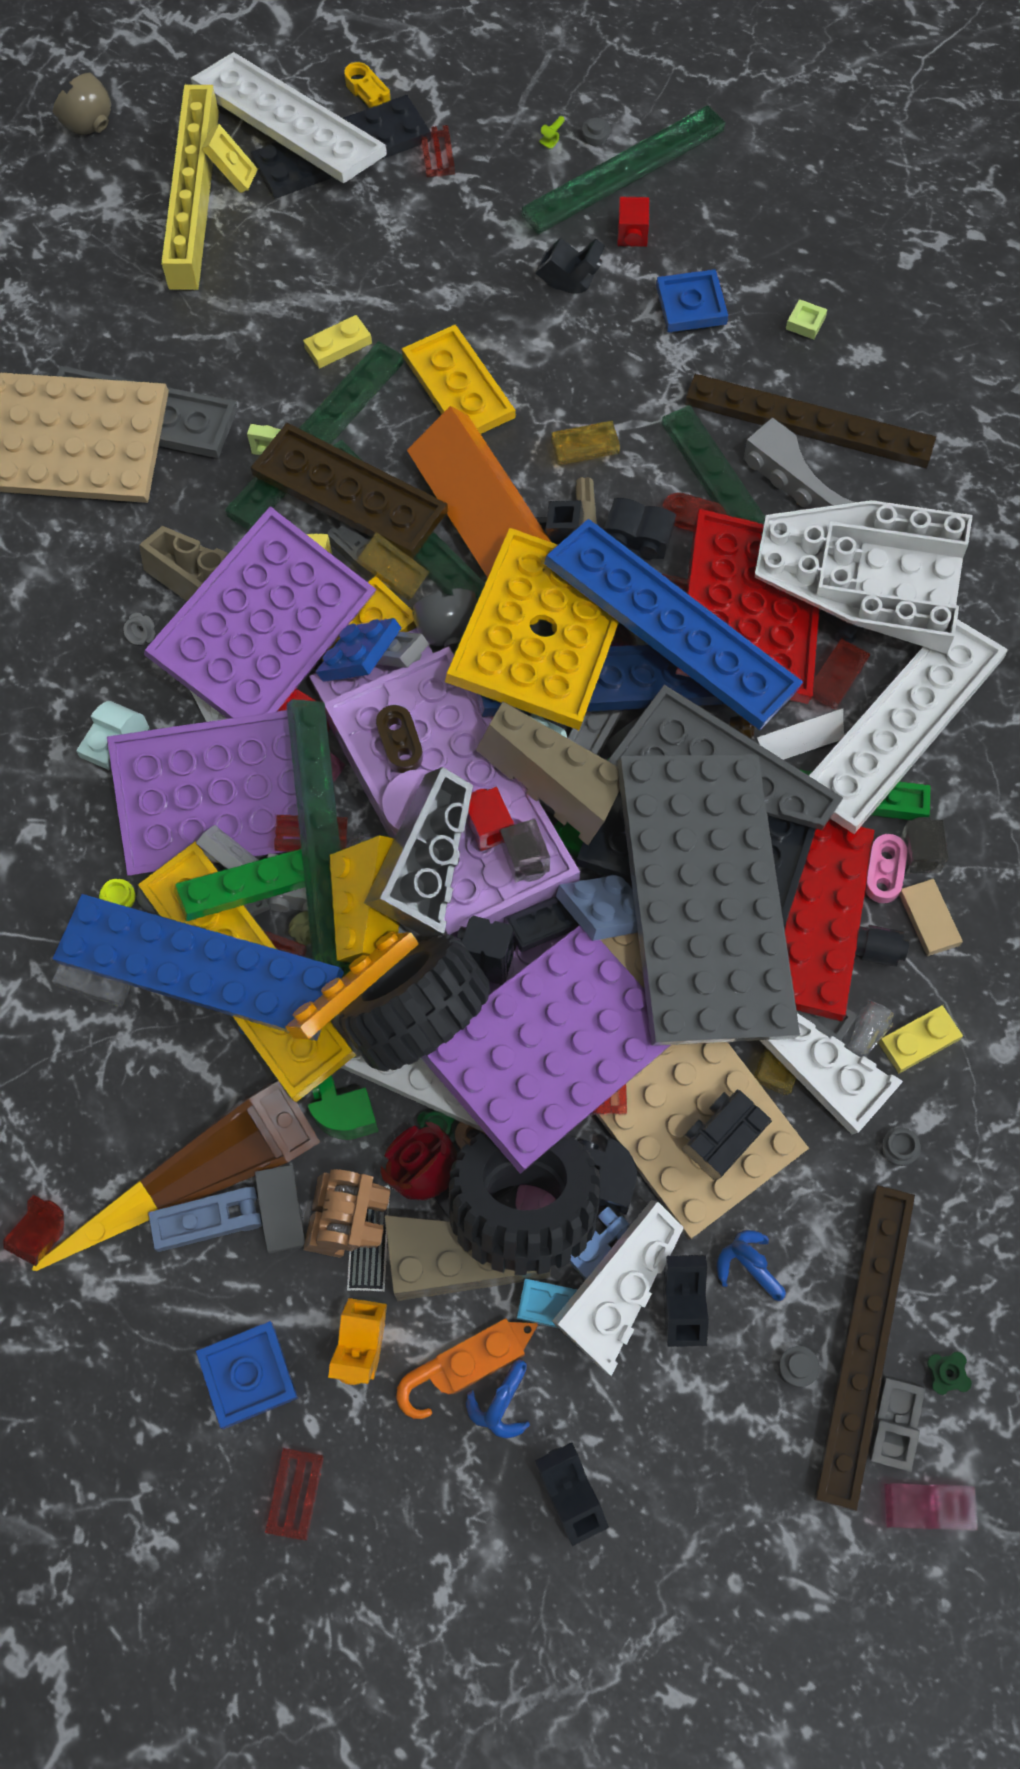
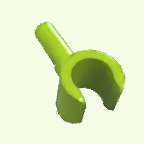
[539,116,565,149]

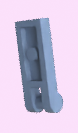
[148,1187,263,1252]

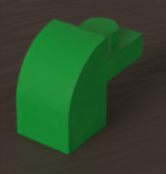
[308,1075,379,1140]

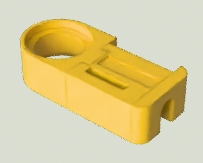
[344,62,391,108]

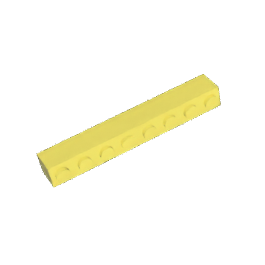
[162,85,219,290]

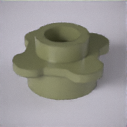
[289,911,326,948]

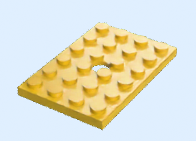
[445,528,619,730]

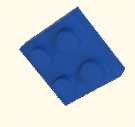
[656,269,728,332]
[316,618,402,682]
[196,1321,298,1429]

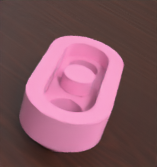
[865,834,908,903]

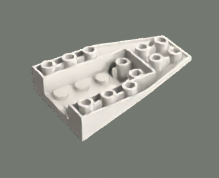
[754,500,973,654]

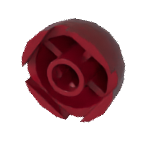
[380,1122,457,1201]

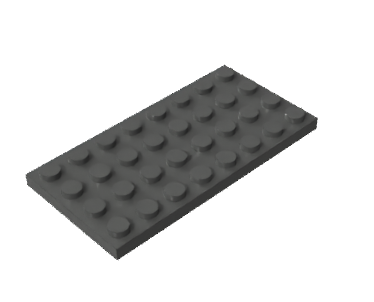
[617,755,800,1046]

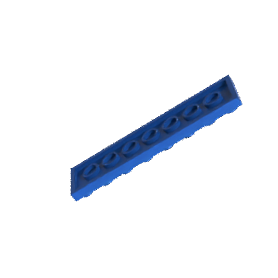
[544,519,803,730]
[53,894,344,1041]

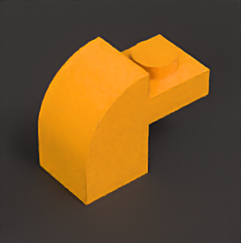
[328,1298,387,1385]

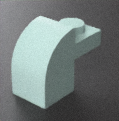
[76,701,149,770]

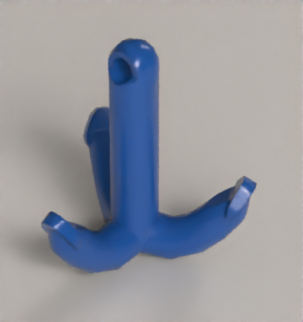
[717,1230,786,1301]
[466,1359,530,1439]

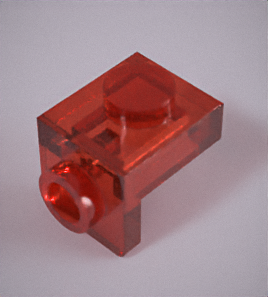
[3,1195,64,1266]

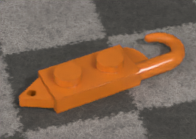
[396,1318,538,1419]

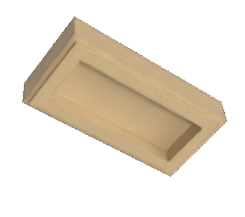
[899,879,963,956]

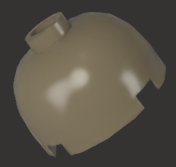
[53,73,111,135]

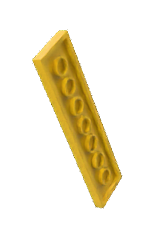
[138,842,356,1102]

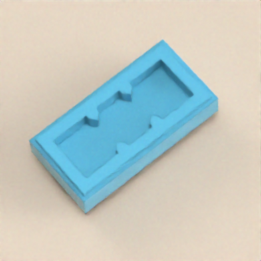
[517,1279,577,1328]

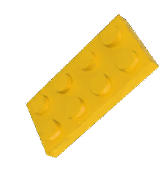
[402,324,516,434]

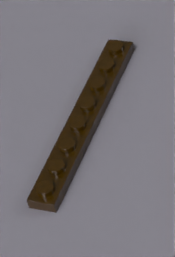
[685,374,937,469]
[814,1185,915,1512]

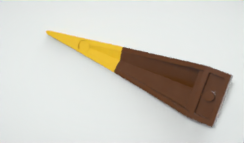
[32,1079,320,1271]

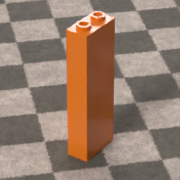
[407,406,551,578]

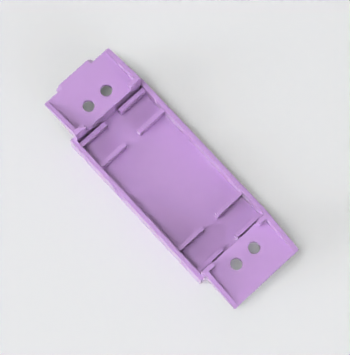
[310,628,580,996]

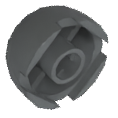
[412,589,477,651]

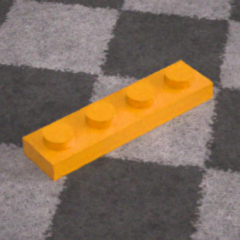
[285,931,419,1039]

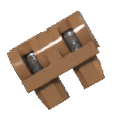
[303,1169,391,1258]

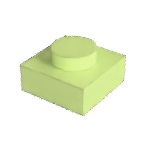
[786,299,827,339]
[247,424,281,455]

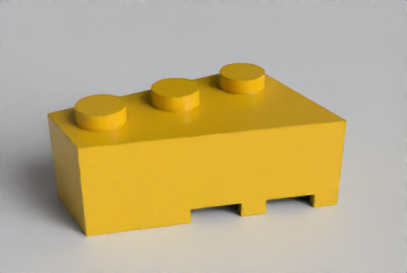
[330,835,400,963]

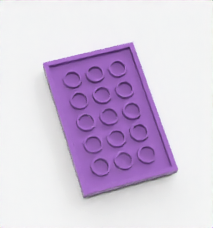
[144,506,376,719]
[107,706,338,876]
[421,926,671,1174]

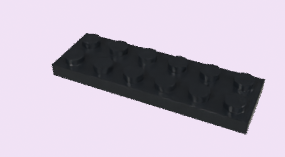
[251,95,431,199]

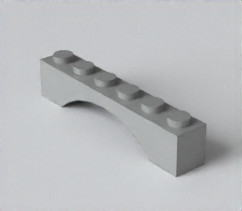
[743,417,855,509]

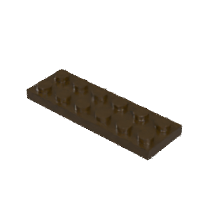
[251,423,448,558]

